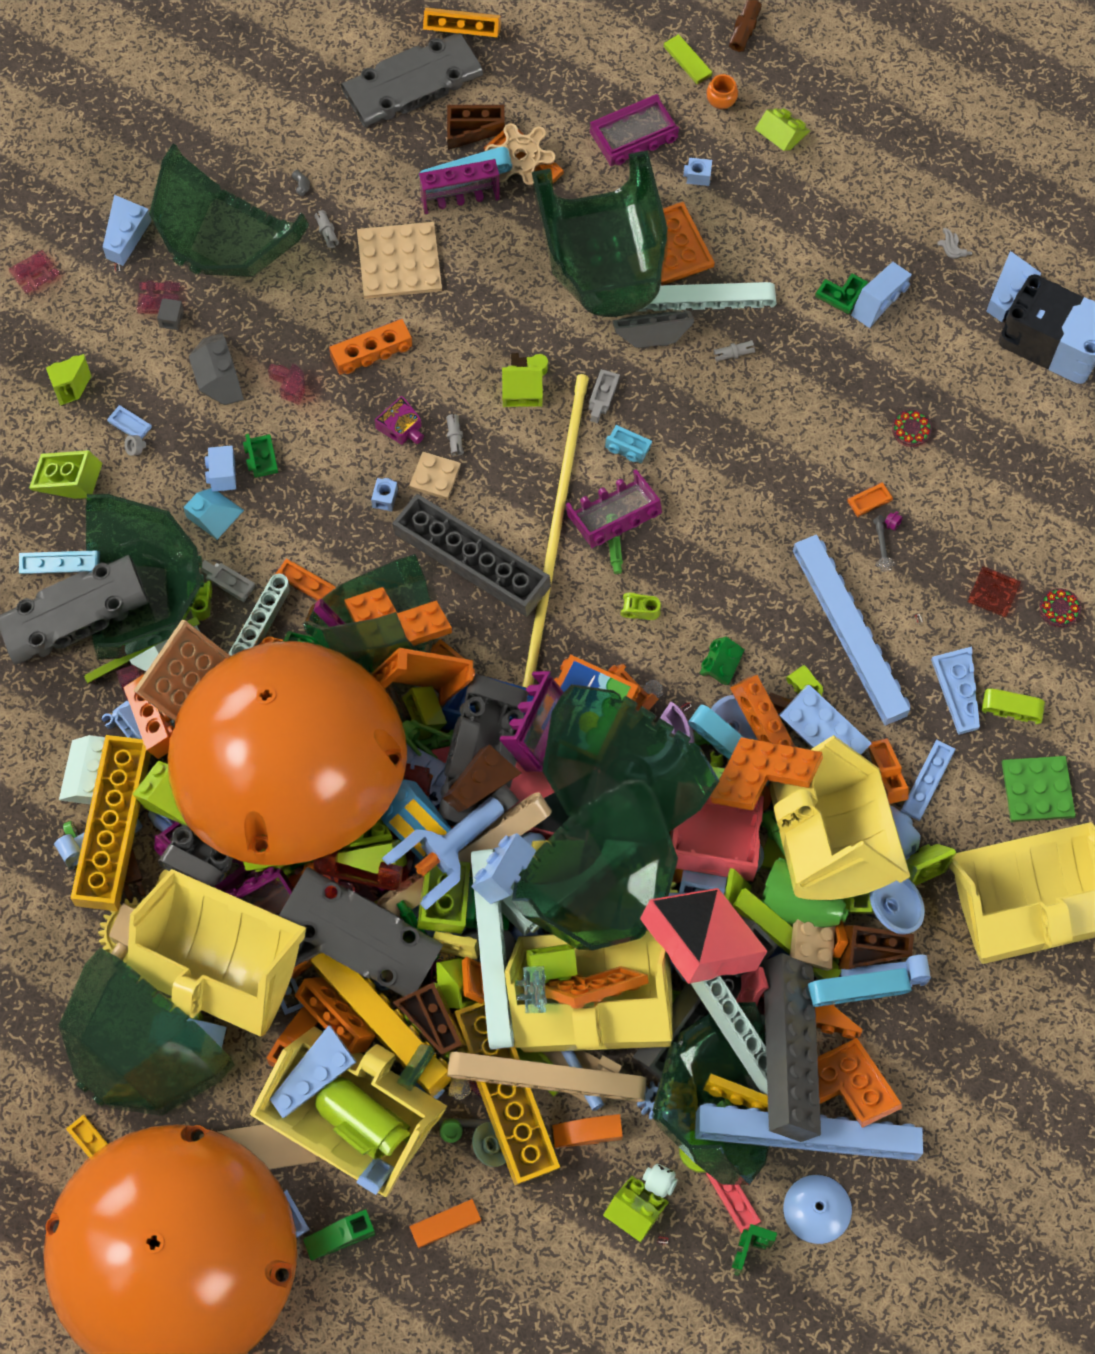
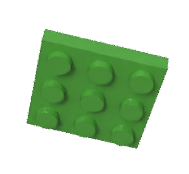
[1002,756,1075,822]

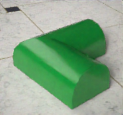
[815,273,869,315]

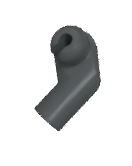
[292,170,310,196]

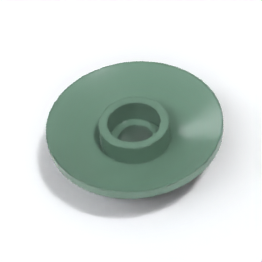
[472,1122,506,1167]

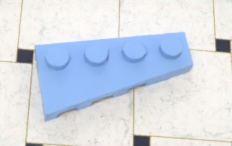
[931,647,980,735]
[270,1025,357,1118]

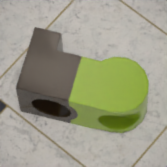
[511,353,548,376]

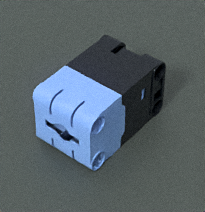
[999,274,1095,384]

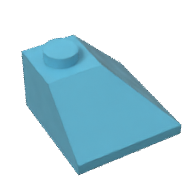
[183,488,244,540]

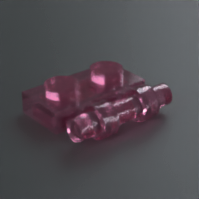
[9,250,60,294]
[137,280,180,314]

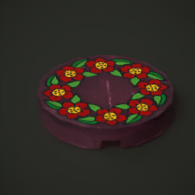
[891,409,932,447]
[1039,588,1081,628]

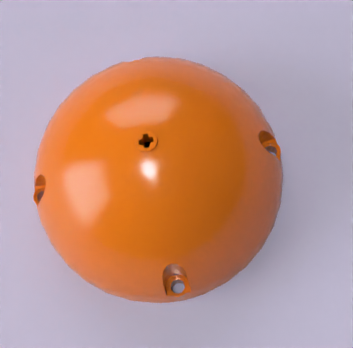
[168,641,407,866]
[44,1124,297,1354]

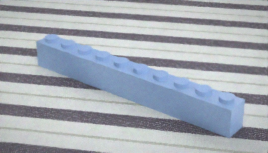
[793,534,910,726]
[695,1103,923,1161]

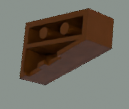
[447,105,505,150]
[443,745,521,812]
[839,925,914,970]
[393,982,466,1055]

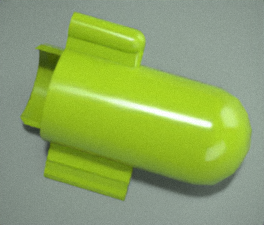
[315,1077,411,1160]

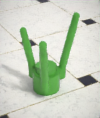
[402,719,451,759]

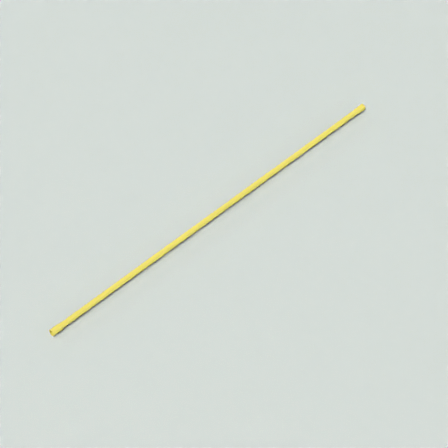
[448,374,589,1098]

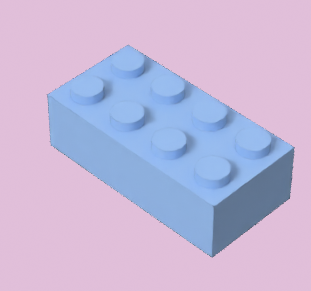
[779,685,871,755]

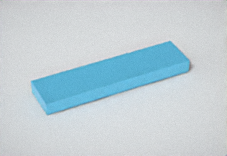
[19,551,100,574]

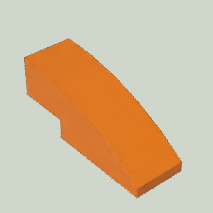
[868,738,909,804]
[552,1114,623,1148]

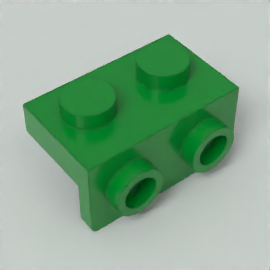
[243,434,279,478]
[700,636,745,685]

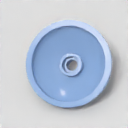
[711,695,757,754]
[870,879,925,934]
[783,1175,852,1244]

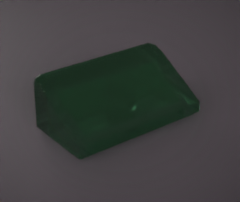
[397,1044,435,1091]

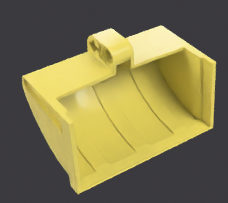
[770,735,910,900]
[949,822,1095,964]
[126,869,306,1037]
[505,930,673,1053]
[250,1026,447,1197]

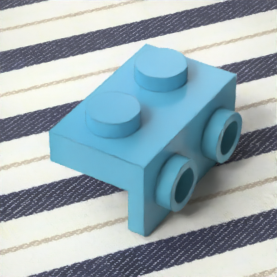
[605,425,652,464]

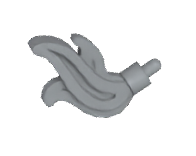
[938,228,972,259]

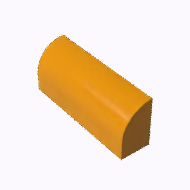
[423,8,501,37]

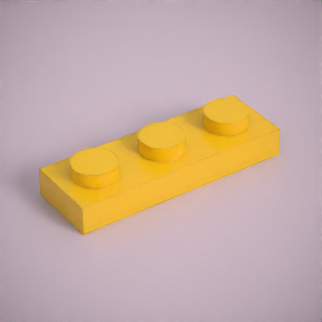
[703,1074,768,1112]

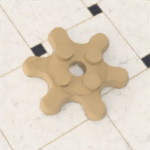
[485,123,556,186]

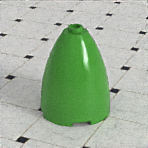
[761,857,849,928]

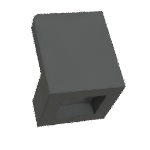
[157,298,184,331]

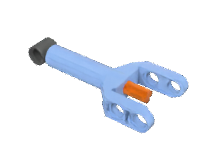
[382,784,519,910]

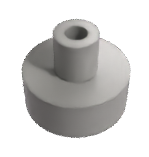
[125,435,146,456]

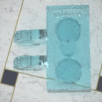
[516,966,547,1013]

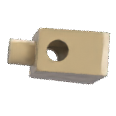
[109,903,134,961]

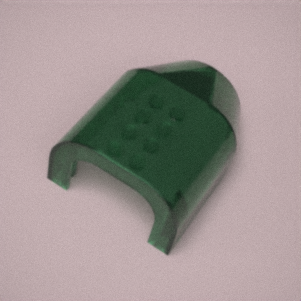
[532,150,668,317]

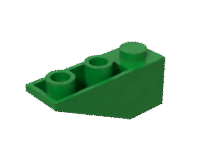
[303,1209,375,1261]

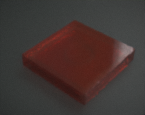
[967,566,1021,618]

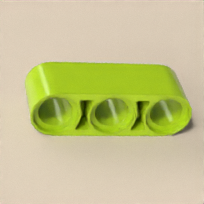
[982,689,1045,724]

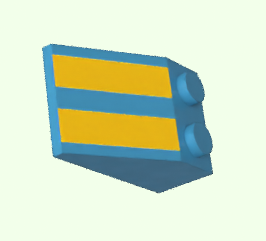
[381,779,451,860]

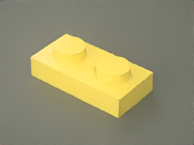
[433,931,480,960]

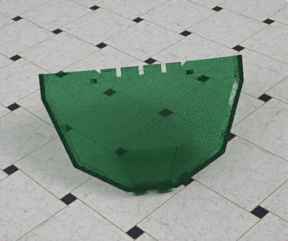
[149,143,309,277]
[85,494,204,660]
[304,554,434,672]
[542,684,720,844]
[512,780,678,951]
[59,948,235,1116]
[652,1002,770,1185]

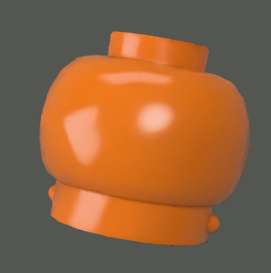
[706,74,738,109]

